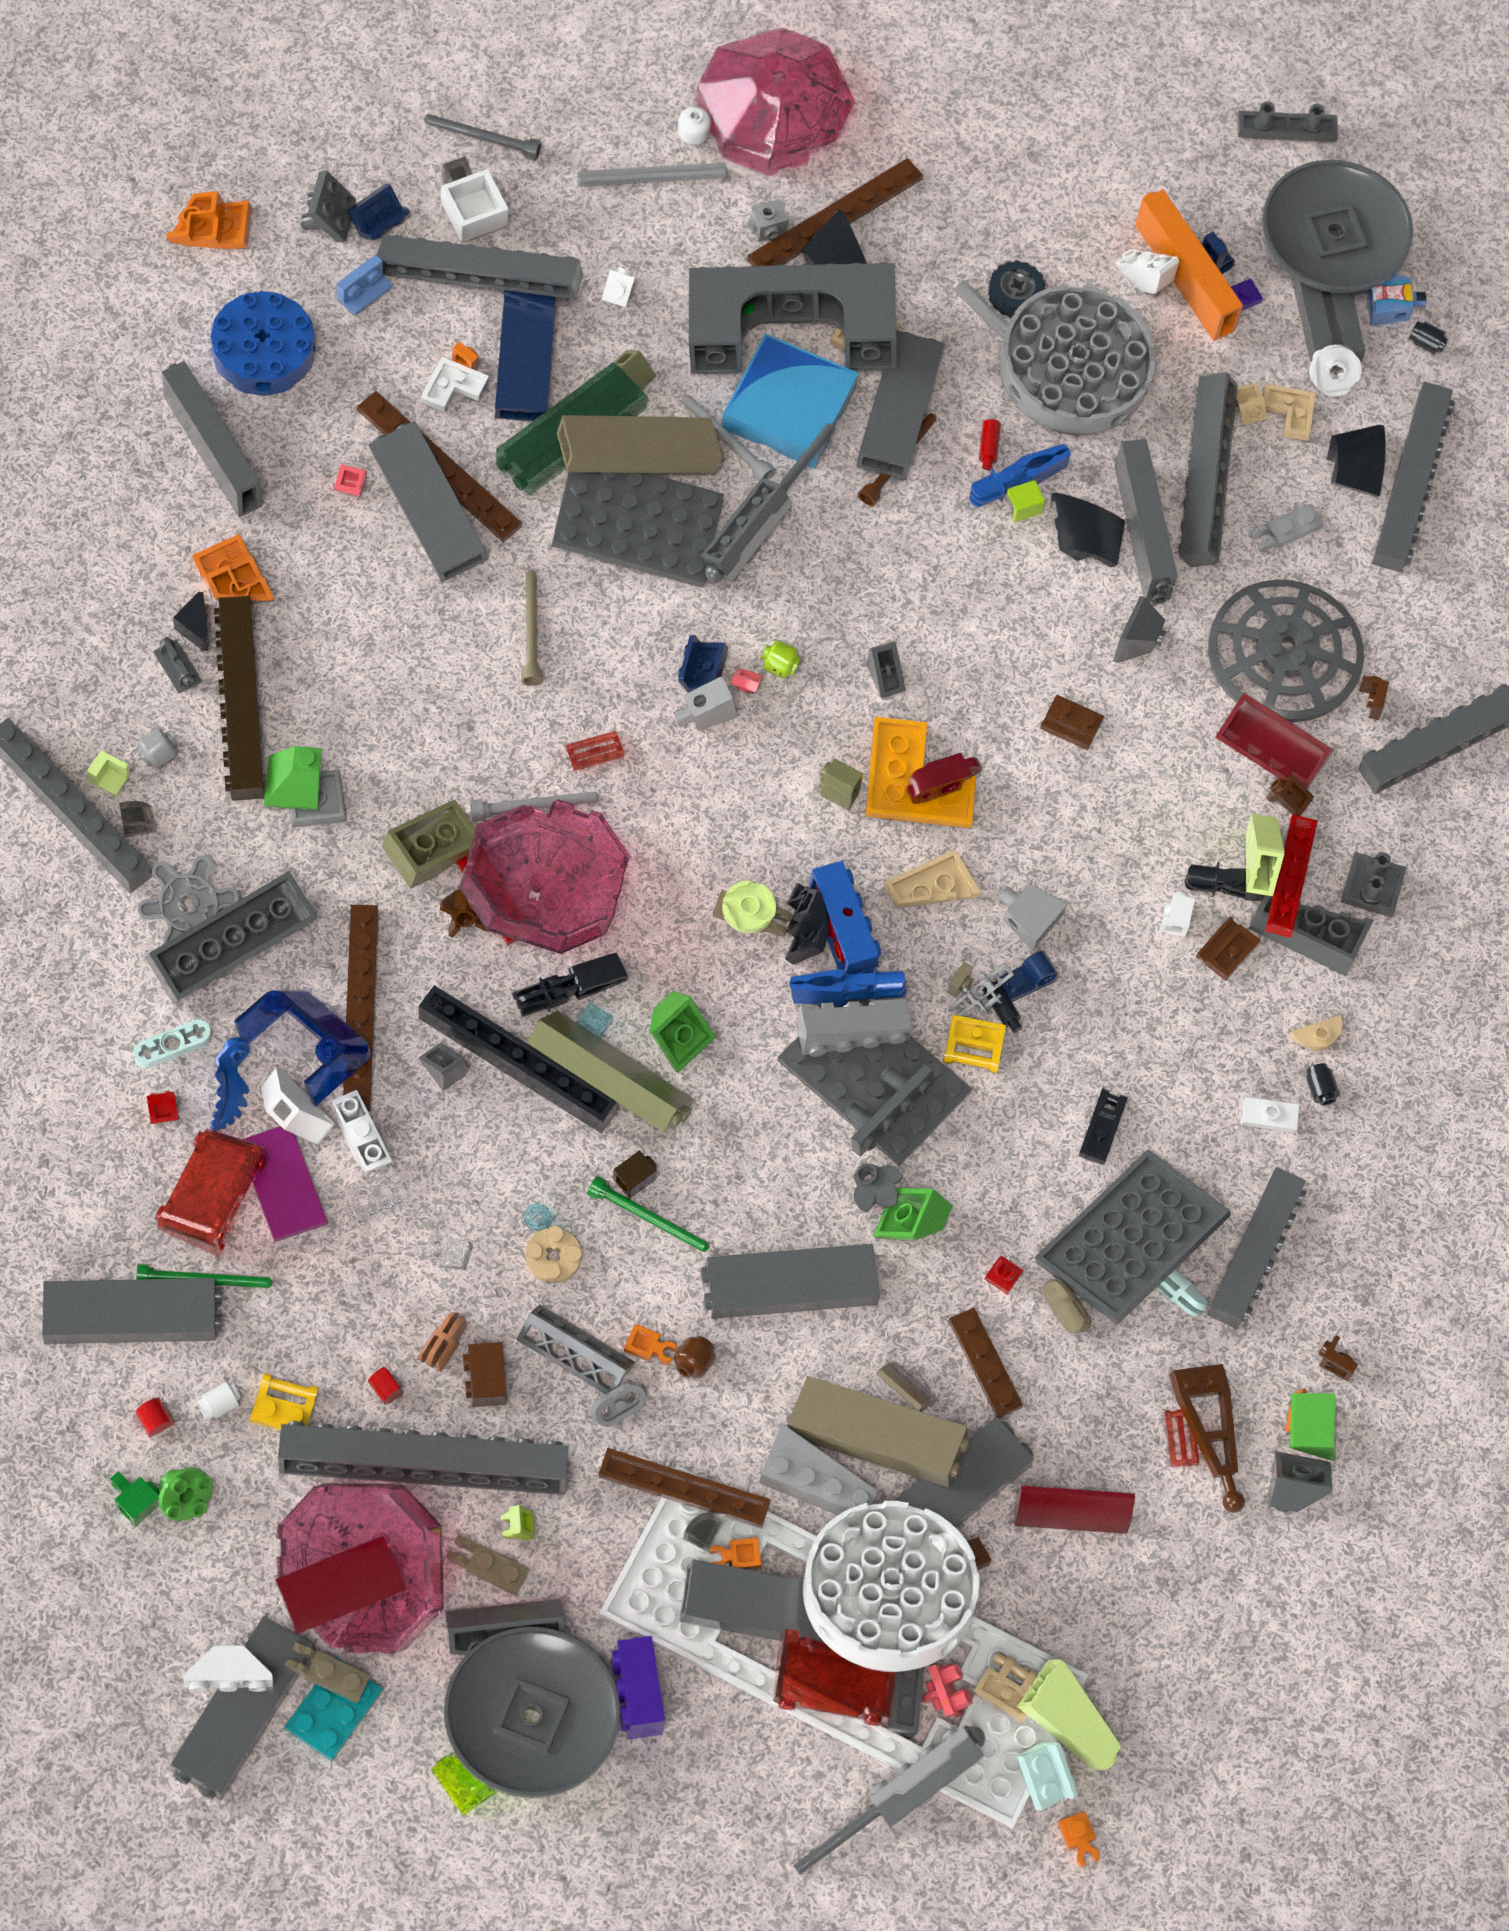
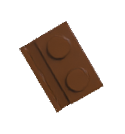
[1040,694,1104,750]
[1196,916,1261,981]

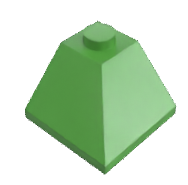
[264,746,323,811]
[649,991,716,1073]
[873,1188,953,1240]

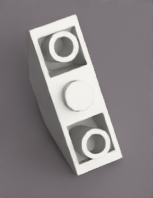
[1115,249,1179,294]
[261,1067,335,1144]
[332,1090,392,1174]
[183,1645,273,1692]

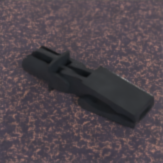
[1184,862,1265,901]
[511,952,628,1018]

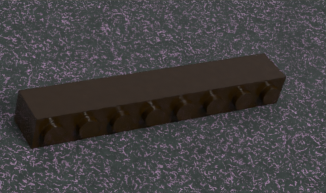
[214,596,264,801]

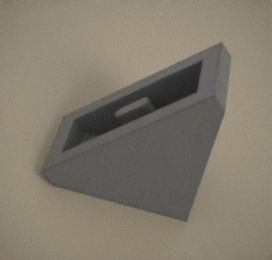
[866,641,906,698]
[418,1043,466,1091]

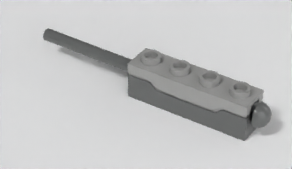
[701,423,835,583]
[793,1727,986,1875]

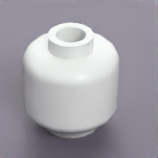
[678,107,711,145]

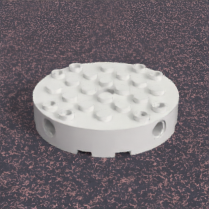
[803,1501,980,1672]

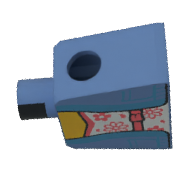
[1366,275,1427,326]

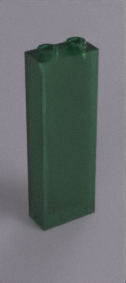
[495,362,648,496]

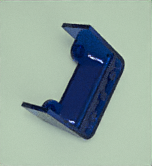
[234,990,370,1107]

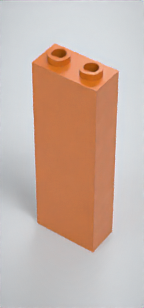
[1135,189,1243,341]

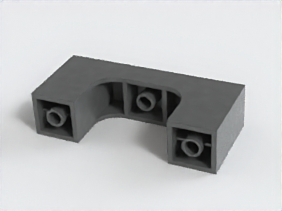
[689,262,897,374]

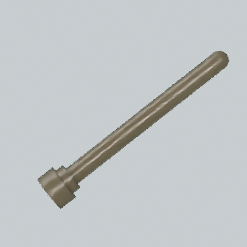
[521,570,543,686]

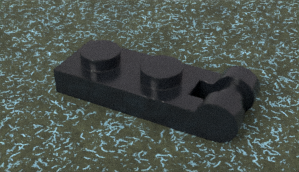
[1078,1088,1128,1165]

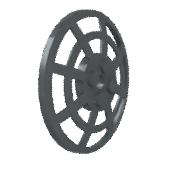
[1208,579,1364,722]

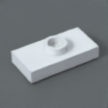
[1242,1097,1299,1133]

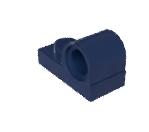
[1202,231,1235,274]
[999,950,1058,1002]

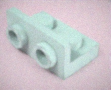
[1017,1741,1078,1810]

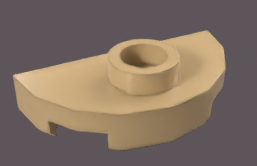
[1290,1015,1343,1051]

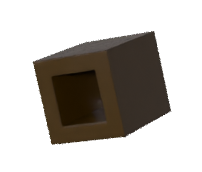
[612,1150,657,1199]

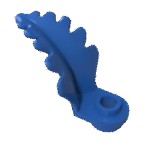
[210,1037,250,1132]

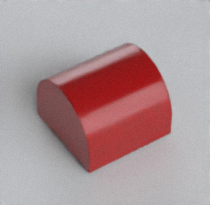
[368,1366,403,1405]
[135,1398,175,1438]

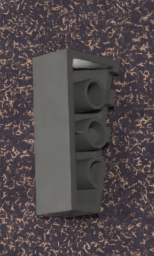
[445,1599,565,1656]

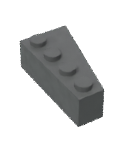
[1249,895,1374,976]

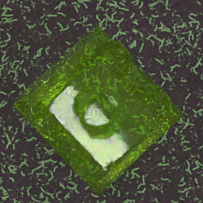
[430,1752,498,1816]

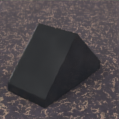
[173,592,208,651]

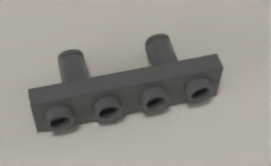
[1237,101,1338,142]
[844,1064,934,1157]

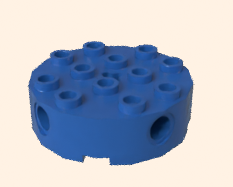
[210,291,315,396]

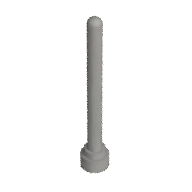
[682,395,776,481]
[470,792,599,822]

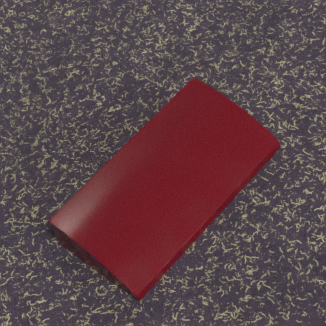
[1215,693,1334,789]
[1014,1485,1135,1534]
[275,1535,406,1634]

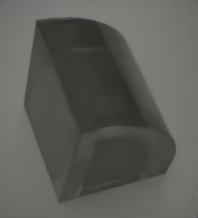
[442,157,472,185]
[119,801,157,838]
[683,1512,726,1552]

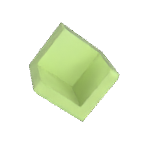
[87,750,130,796]

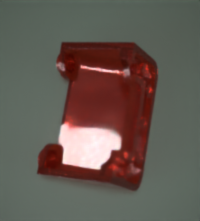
[155,1128,269,1257]
[773,1629,896,1726]

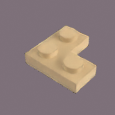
[1263,383,1316,441]

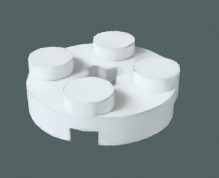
[1309,345,1362,397]

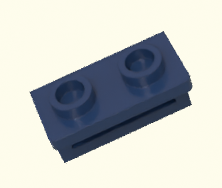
[347,183,410,240]
[678,635,728,693]

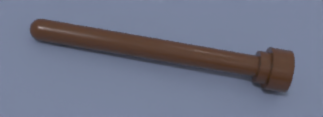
[858,413,937,507]

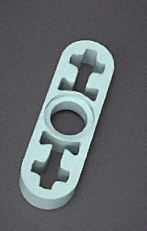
[134,1020,211,1068]

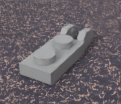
[1249,503,1324,552]

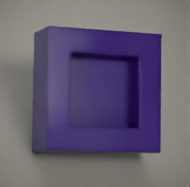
[1230,278,1263,311]

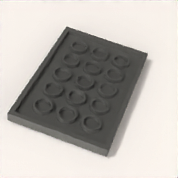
[551,472,724,588]
[777,999,972,1167]
[1035,1150,1231,1325]

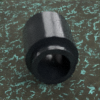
[1409,321,1448,355]
[1306,1063,1340,1106]

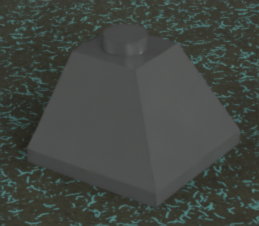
[1113,595,1166,663]
[1269,1451,1333,1512]

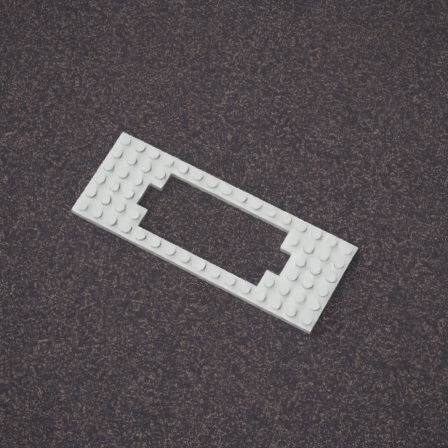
[599,1466,1088,1829]

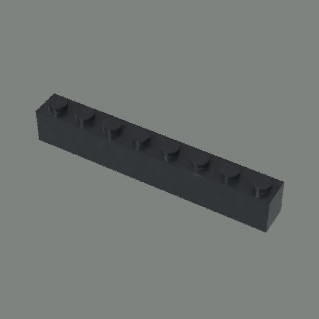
[418,985,618,1134]

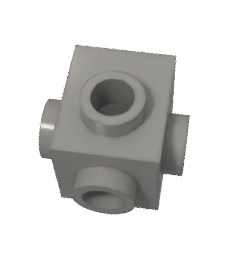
[747,199,789,242]

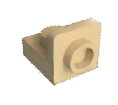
[1236,383,1267,425]

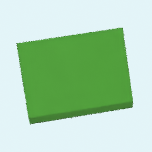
[1290,1393,1337,1461]

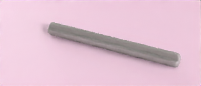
[577,162,727,186]

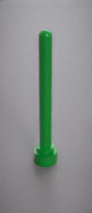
[586,1175,709,1252]
[136,1263,273,1288]

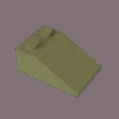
[382,799,483,889]

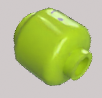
[760,640,801,679]

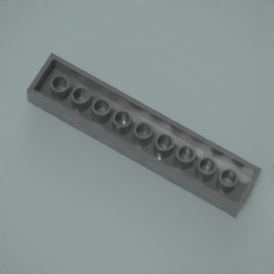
[278,1421,569,1495]

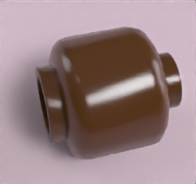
[674,1336,716,1378]

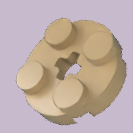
[525,1226,582,1283]

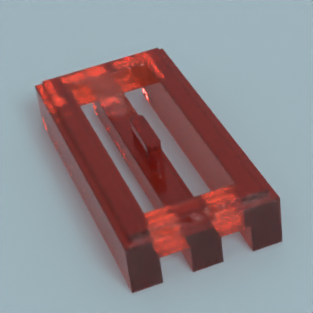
[565,731,624,771]
[1164,1409,1199,1467]

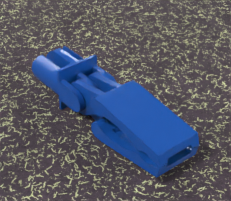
[969,444,1071,507]
[789,967,907,1006]

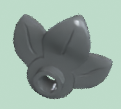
[853,1163,903,1213]

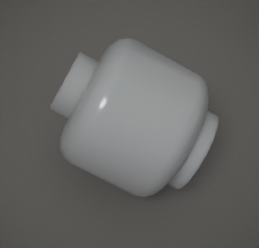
[136,728,178,768]

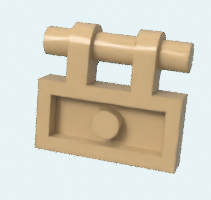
[973,1652,1038,1724]

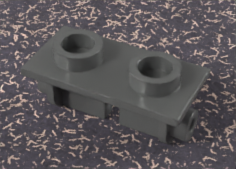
[153,637,202,694]

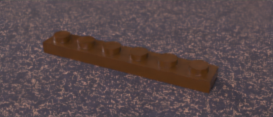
[598,1448,771,1529]

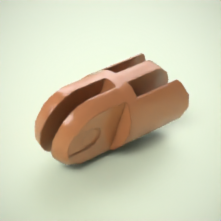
[417,1312,467,1372]

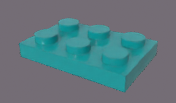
[284,1656,383,1762]

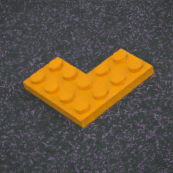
[865,717,976,828]

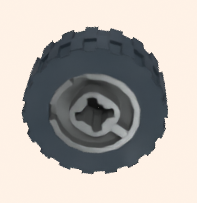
[988,260,1045,318]

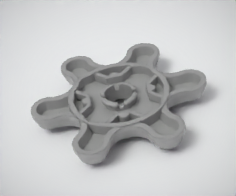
[137,856,239,944]

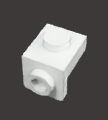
[601,267,637,307]

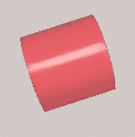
[334,464,367,497]

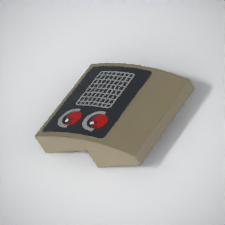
[876,1362,938,1412]

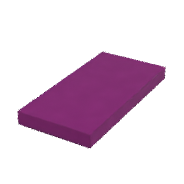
[237,1126,327,1243]

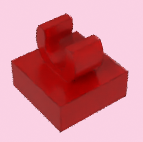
[146,1090,178,1124]
[984,1255,1024,1295]

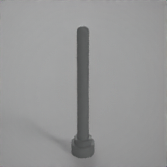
[424,114,542,160]

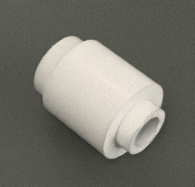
[196,1382,241,1421]

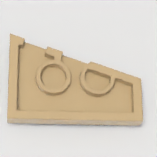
[884,849,981,908]

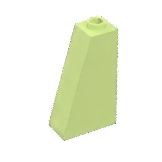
[1246,813,1284,896]
[1017,1659,1121,1770]

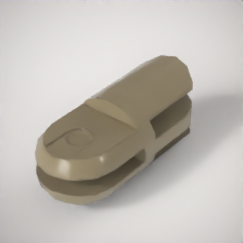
[1043,1279,1092,1333]

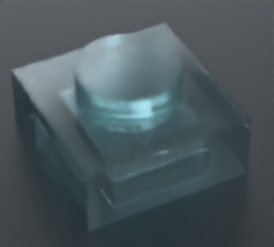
[576,1002,613,1038]

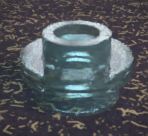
[523,1203,551,1231]

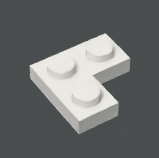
[420,357,489,412]

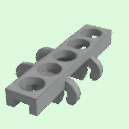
[950,963,1014,1016]

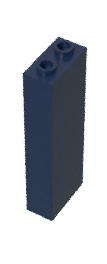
[495,290,556,423]

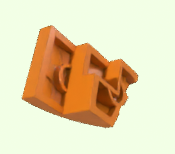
[166,191,252,249]
[192,533,274,601]

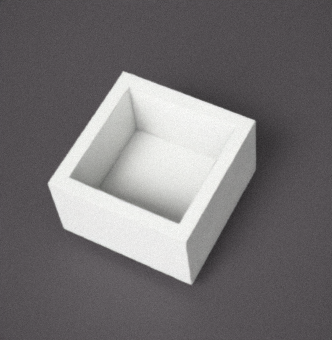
[441,169,509,242]

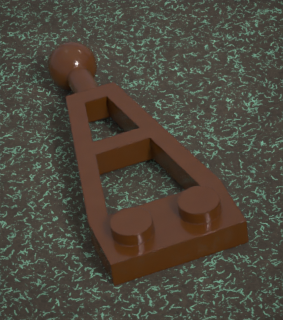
[1169,1364,1245,1513]

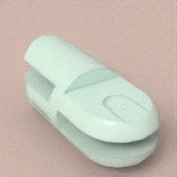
[1156,1269,1208,1316]

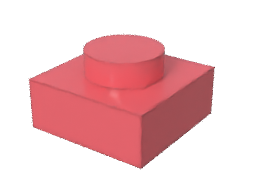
[731,667,764,693]

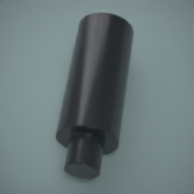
[982,980,1022,1033]

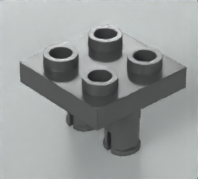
[300,170,356,242]
[1341,852,1406,918]

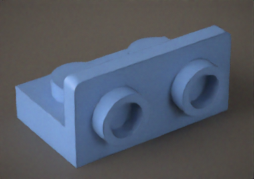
[337,255,392,316]

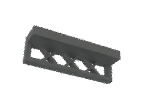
[516,1304,635,1394]
[887,1666,925,1740]

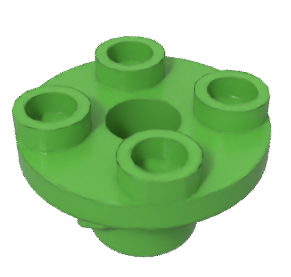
[159,1467,212,1521]

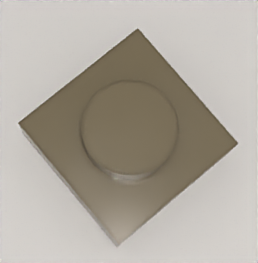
[947,962,974,998]

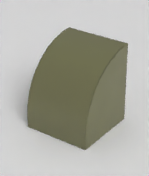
[609,350,656,391]

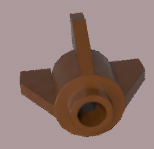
[440,888,489,938]

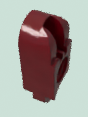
[907,753,982,804]

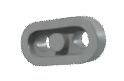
[591,1382,646,1427]

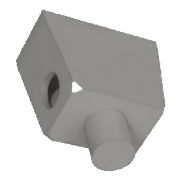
[673,676,738,731]
[998,885,1067,951]

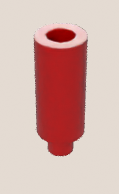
[979,419,1001,470]

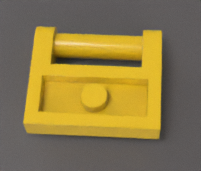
[943,1015,1006,1073]
[250,1373,319,1430]

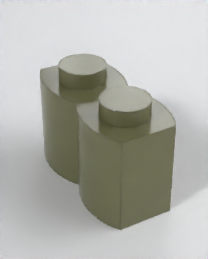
[818,758,864,811]

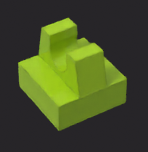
[501,1505,535,1541]

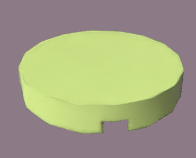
[722,880,776,934]

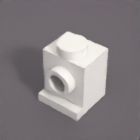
[1159,892,1195,937]

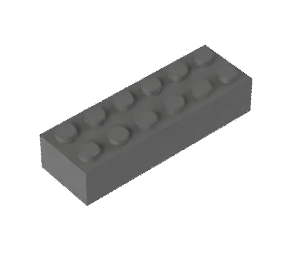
[145,871,318,1004]

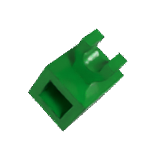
[110,1471,160,1527]

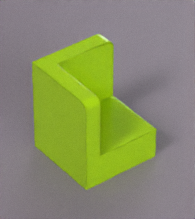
[1007,480,1045,523]

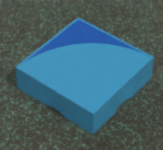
[722,333,859,469]

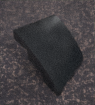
[802,210,867,265]
[1326,425,1386,497]
[1051,492,1125,567]
[785,883,828,965]

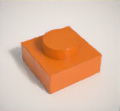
[452,341,478,371]

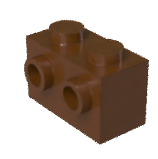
[463,1342,507,1407]

